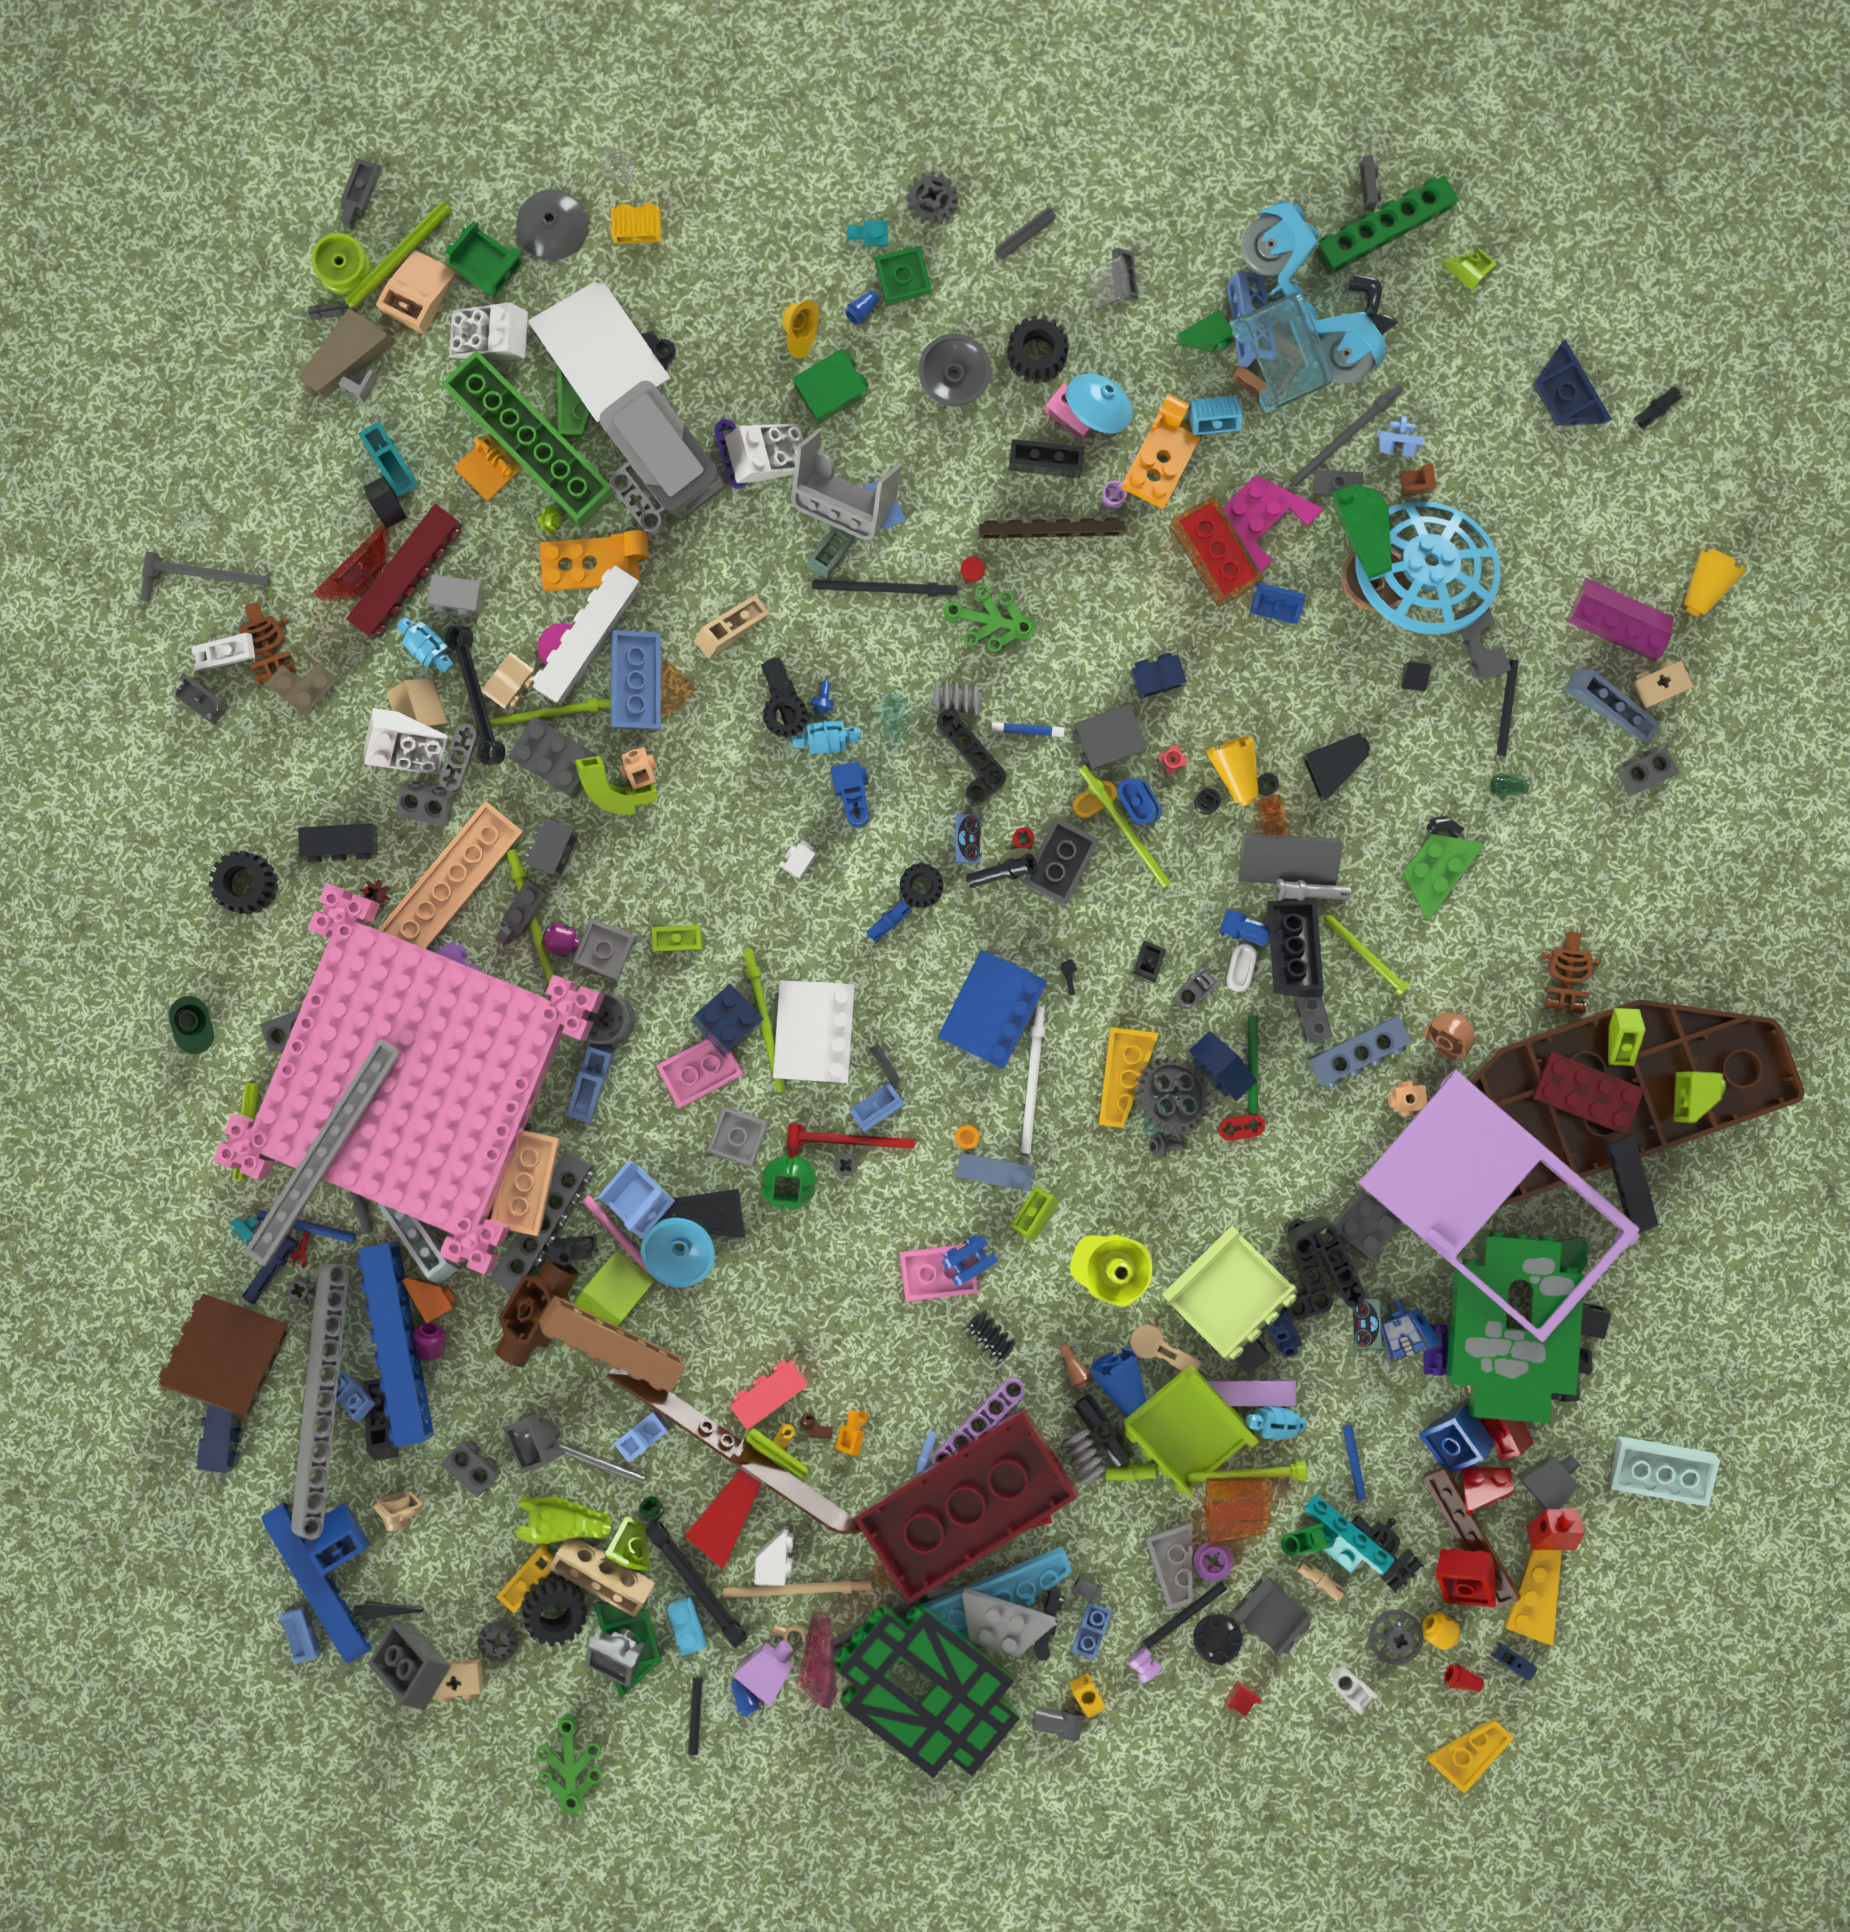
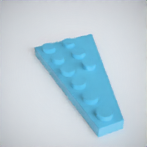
[924,1546,1072,1645]

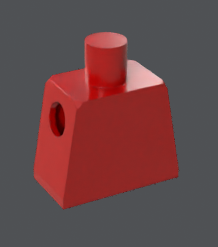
[1526,1508,1584,1550]

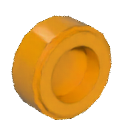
[955,1125,979,1149]

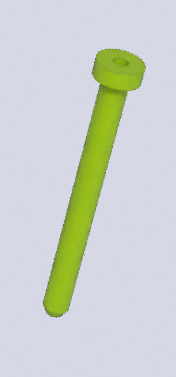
[1324,914,1410,997]

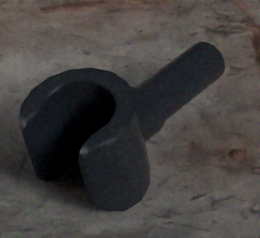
[1061,959,1077,995]

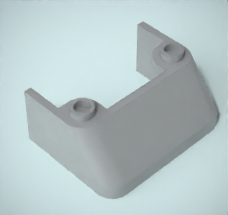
[791,429,902,540]

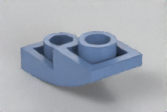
[336,1370,376,1423]
[1070,1602,1112,1661]

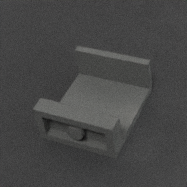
[1231,1574,1312,1657]

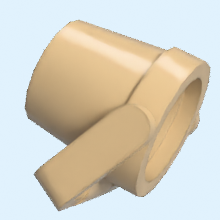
[374,1491,422,1531]

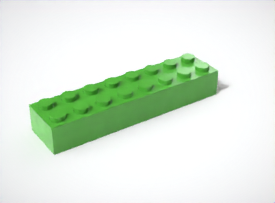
[441,350,615,527]

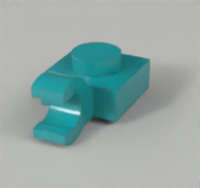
[847,220,888,247]

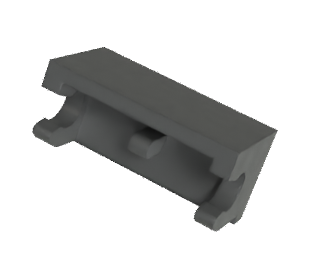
[172,673,229,725]

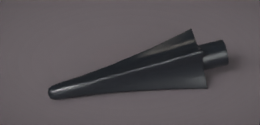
[353,1601,424,1621]

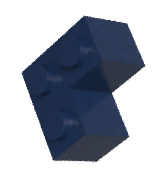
[1189,1031,1257,1101]

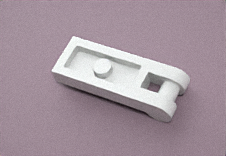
[191,633,255,672]

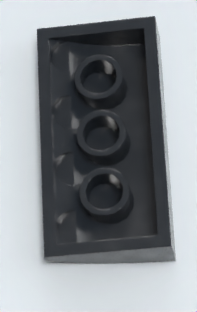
[1267,899,1324,997]

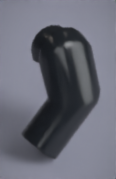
[1426,816,1464,838]

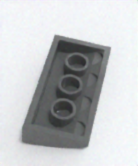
[1238,833,1343,885]

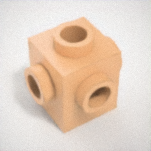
[620,747,657,790]
[1388,1081,1427,1117]

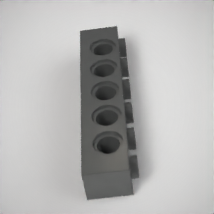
[489,1150,595,1293]

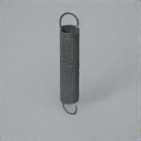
[868,1038,903,1091]

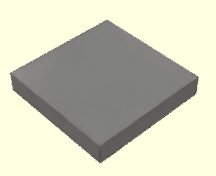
[572,918,636,981]
[706,1105,769,1168]

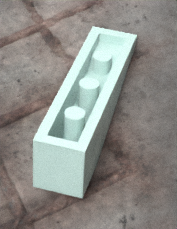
[377,1203,458,1285]

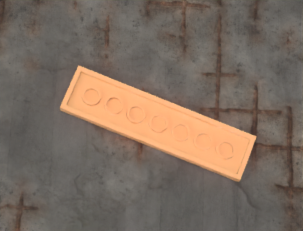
[378,801,524,949]

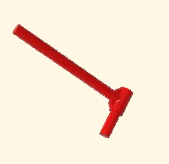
[787,1123,915,1158]

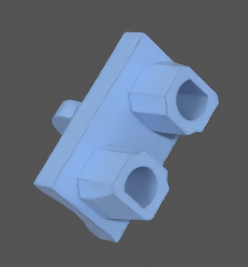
[1376,416,1424,457]

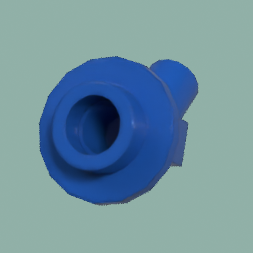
[810,681,834,714]

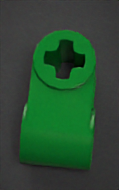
[1280,1523,1331,1557]

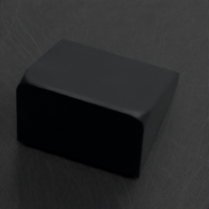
[1401,662,1431,691]

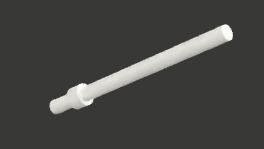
[1021,1006,1045,1154]

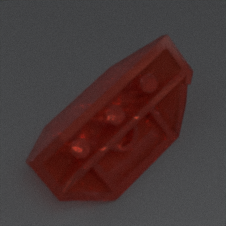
[313,524,390,601]

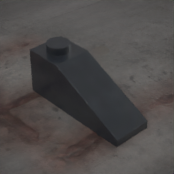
[363,1378,399,1461]

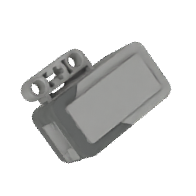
[599,381,725,535]

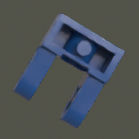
[830,761,869,829]

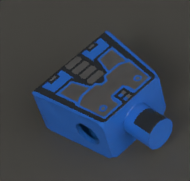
[1381,1299,1441,1363]

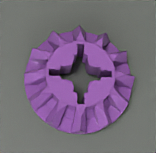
[1193,1540,1233,1581]

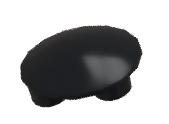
[1193,1614,1243,1665]

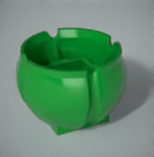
[760,1154,817,1211]

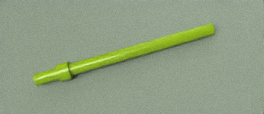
[473,698,611,730]
[1078,764,1171,888]
[506,849,554,986]
[743,948,787,1093]

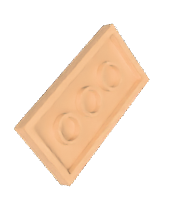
[491,1130,560,1236]

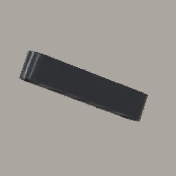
[1605,1134,1658,1234]

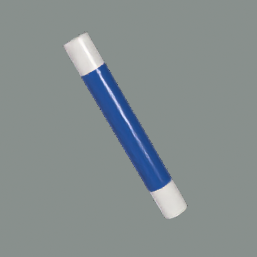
[991,722,1064,737]

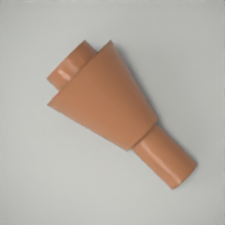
[1059,1344,1092,1390]

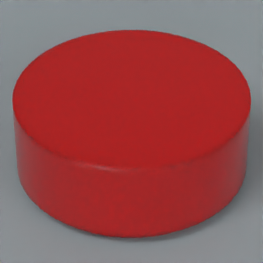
[960,557,985,582]

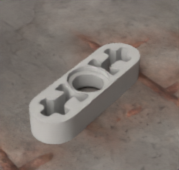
[439,723,478,792]

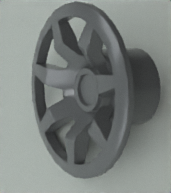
[1369,1610,1424,1665]

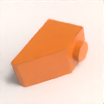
[402,1277,457,1324]

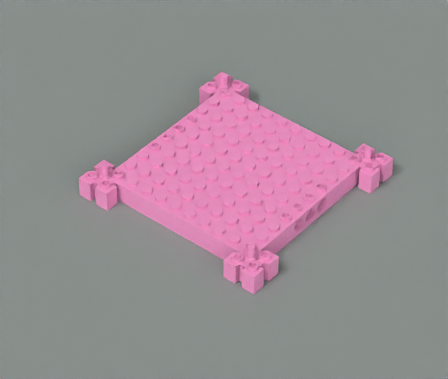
[212,883,605,1275]

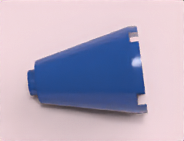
[1089,1347,1146,1418]

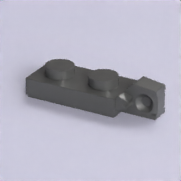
[340,158,381,229]
[496,879,549,945]

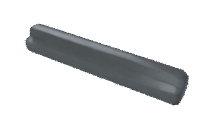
[995,207,1056,260]

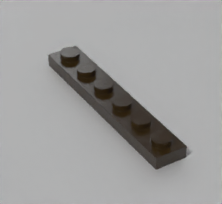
[979,517,1125,539]

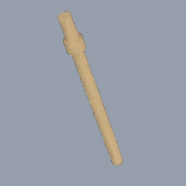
[723,1578,872,1598]

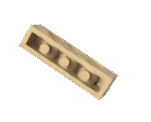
[549,1538,655,1618]

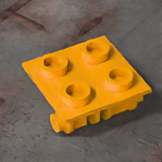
[454,434,522,502]

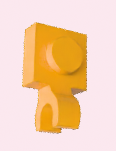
[835,1409,868,1456]

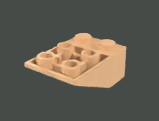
[376,250,457,335]

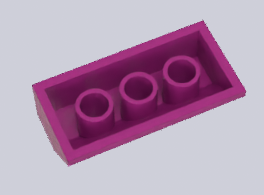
[1566,578,1674,661]

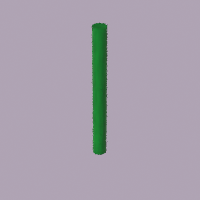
[1248,1016,1258,1114]

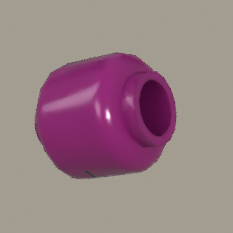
[541,922,580,957]
[413,1323,446,1361]

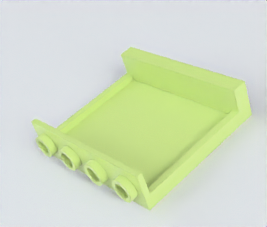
[1162,1226,1298,1362]

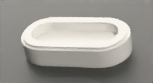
[1226,944,1257,992]

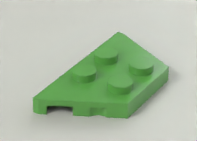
[1402,834,1484,920]

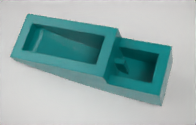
[358,421,419,497]

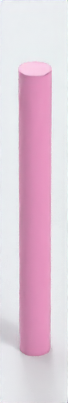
[582,1195,649,1275]

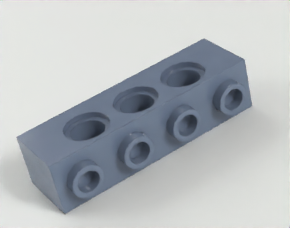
[1307,1016,1412,1088]

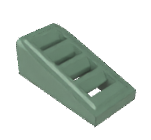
[807,527,855,580]

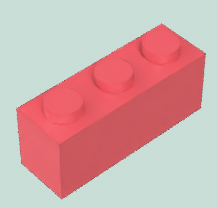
[730,1359,808,1430]

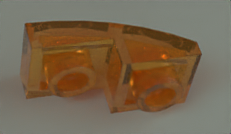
[1256,794,1291,836]

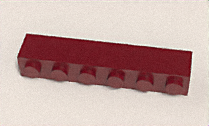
[346,504,462,640]

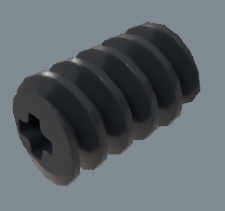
[962,1310,1016,1366]

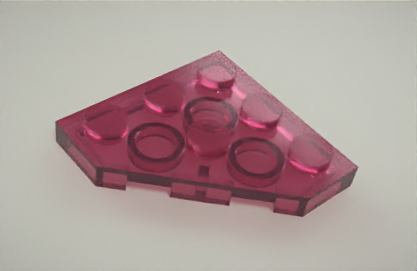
[797,1611,837,1709]

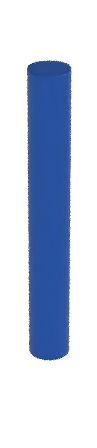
[1342,1425,1367,1500]

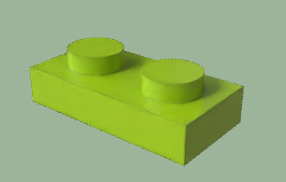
[651,925,702,952]

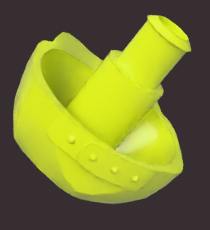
[1069,1235,1153,1307]

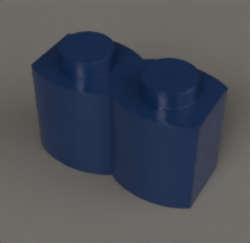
[1130,653,1187,699]

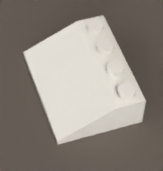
[773,980,855,1083]

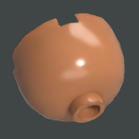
[1424,1012,1475,1060]

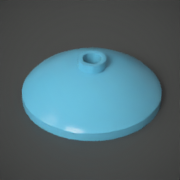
[1066,374,1133,433]
[641,1218,715,1287]

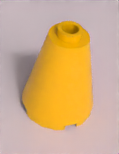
[1683,547,1747,618]
[1206,736,1259,806]

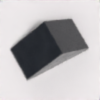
[363,476,407,529]
[1129,941,1166,984]

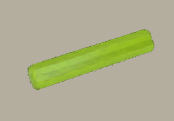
[746,1429,808,1479]

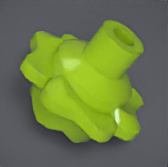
[537,505,562,535]

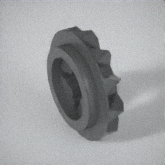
[478,1621,518,1662]

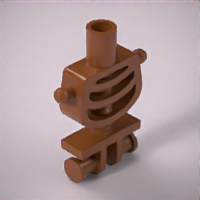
[239,603,297,685]
[1541,932,1601,1014]

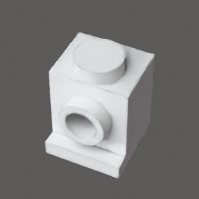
[779,840,816,880]

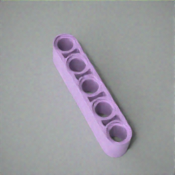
[932,1377,1025,1464]
[1208,1379,1296,1406]

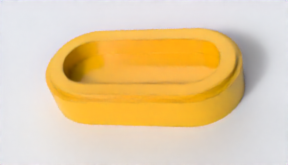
[1072,781,1117,819]

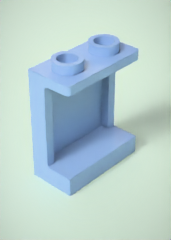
[598,1160,675,1239]

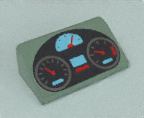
[1352,1298,1382,1349]

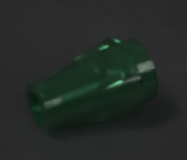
[1490,773,1529,797]

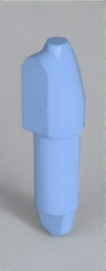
[916,1431,936,1475]

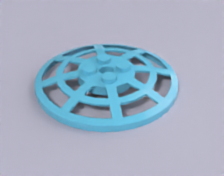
[1355,501,1500,635]

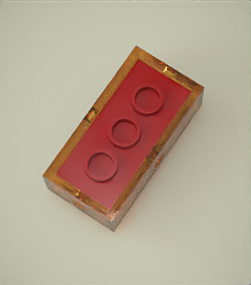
[1170,495,1264,608]

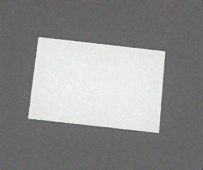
[528,282,670,422]

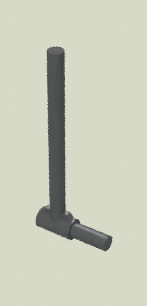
[140,552,270,602]

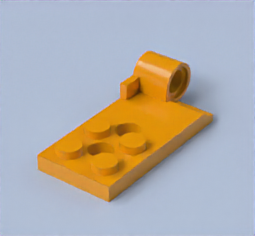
[1120,394,1202,509]
[540,530,649,592]

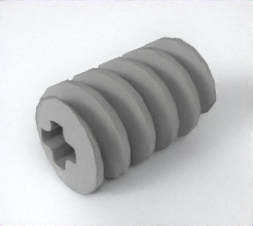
[932,680,983,716]
[1062,1428,1106,1485]

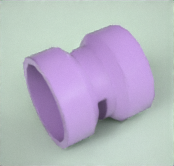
[1101,480,1127,510]
[1127,1647,1162,1683]

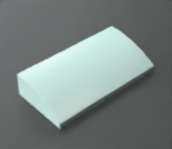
[1610,1436,1720,1507]

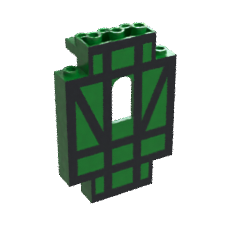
[833,1601,1020,1779]

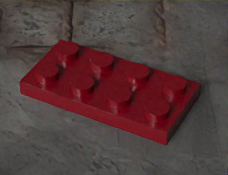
[1532,1052,1645,1135]

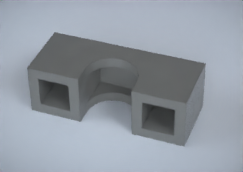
[1454,603,1511,683]

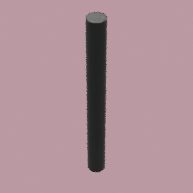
[1496,660,1519,757]
[1143,1581,1227,1649]

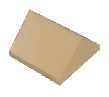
[387,678,448,728]

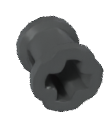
[835,1154,857,1176]
[1071,1573,1103,1605]

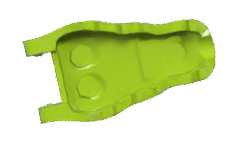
[516,1496,611,1544]

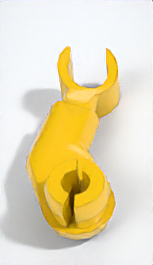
[753,1424,795,1456]

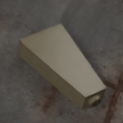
[299,308,394,399]

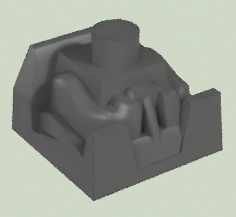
[503,1412,565,1474]
[585,1628,645,1688]

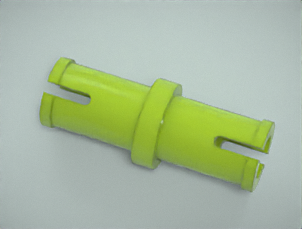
[1106,1463,1156,1483]

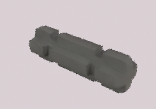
[308,300,357,321]

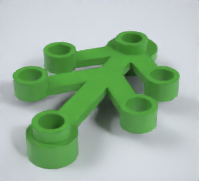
[943,585,1036,653]
[535,1714,603,1815]

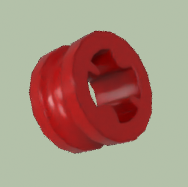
[1012,827,1035,849]

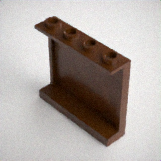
[158,1293,289,1421]

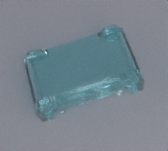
[1229,293,1333,413]

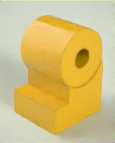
[1069,1673,1106,1719]

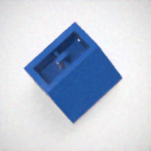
[304,1502,371,1577]

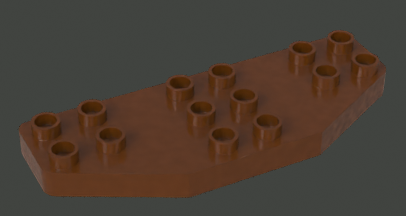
[1466,999,1804,1208]

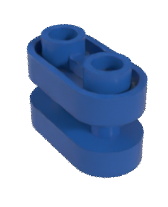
[1118,778,1162,824]
[941,1234,999,1287]

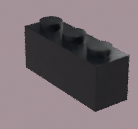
[1008,439,1085,479]
[298,823,378,863]

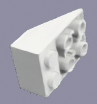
[449,303,528,361]
[725,424,803,483]
[364,708,447,775]

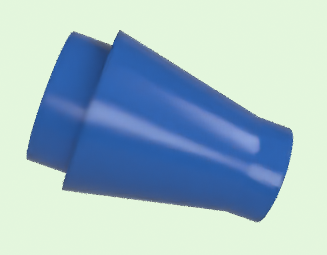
[845,290,880,325]
[730,1680,760,1718]

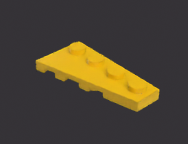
[1098,1027,1159,1128]
[1505,1550,1562,1646]

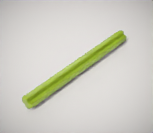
[345,201,452,309]

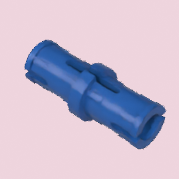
[866,899,912,943]

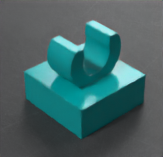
[230,1215,259,1246]

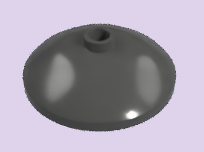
[516,189,588,260]
[918,334,991,406]

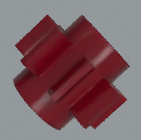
[360,879,391,909]

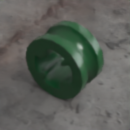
[639,1496,664,1522]

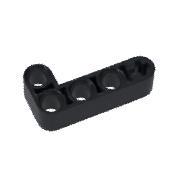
[937,710,1006,806]
[1287,1216,1365,1308]
[1284,1218,1333,1320]

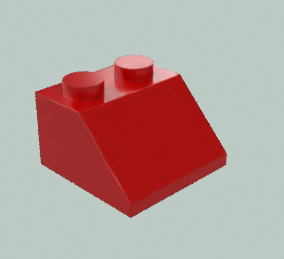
[1436,1549,1496,1608]

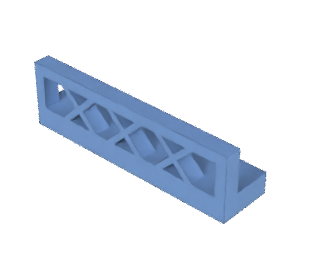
[1227,271,1276,367]

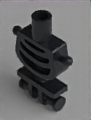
[538,1234,599,1265]
[1351,1515,1424,1593]

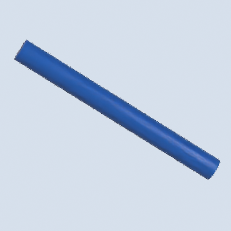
[257,1210,356,1243]

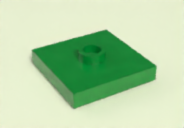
[874,246,932,305]

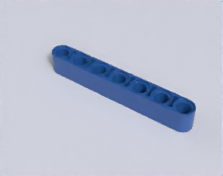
[261,1502,372,1664]

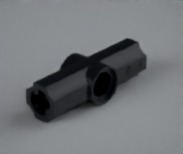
[761,657,807,727]
[1073,1393,1135,1467]

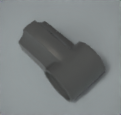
[1032,1707,1084,1741]

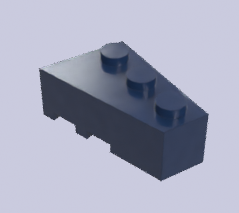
[196,1402,244,1474]

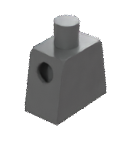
[1516,1454,1580,1510]

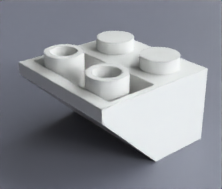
[755,1526,794,1586]

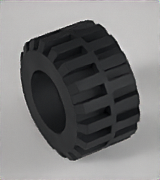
[1007,315,1069,384]
[209,851,278,915]
[521,1575,587,1647]

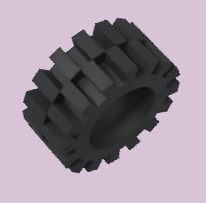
[763,692,808,738]
[900,863,944,908]

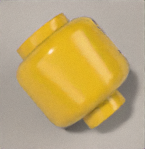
[1422,1612,1460,1650]

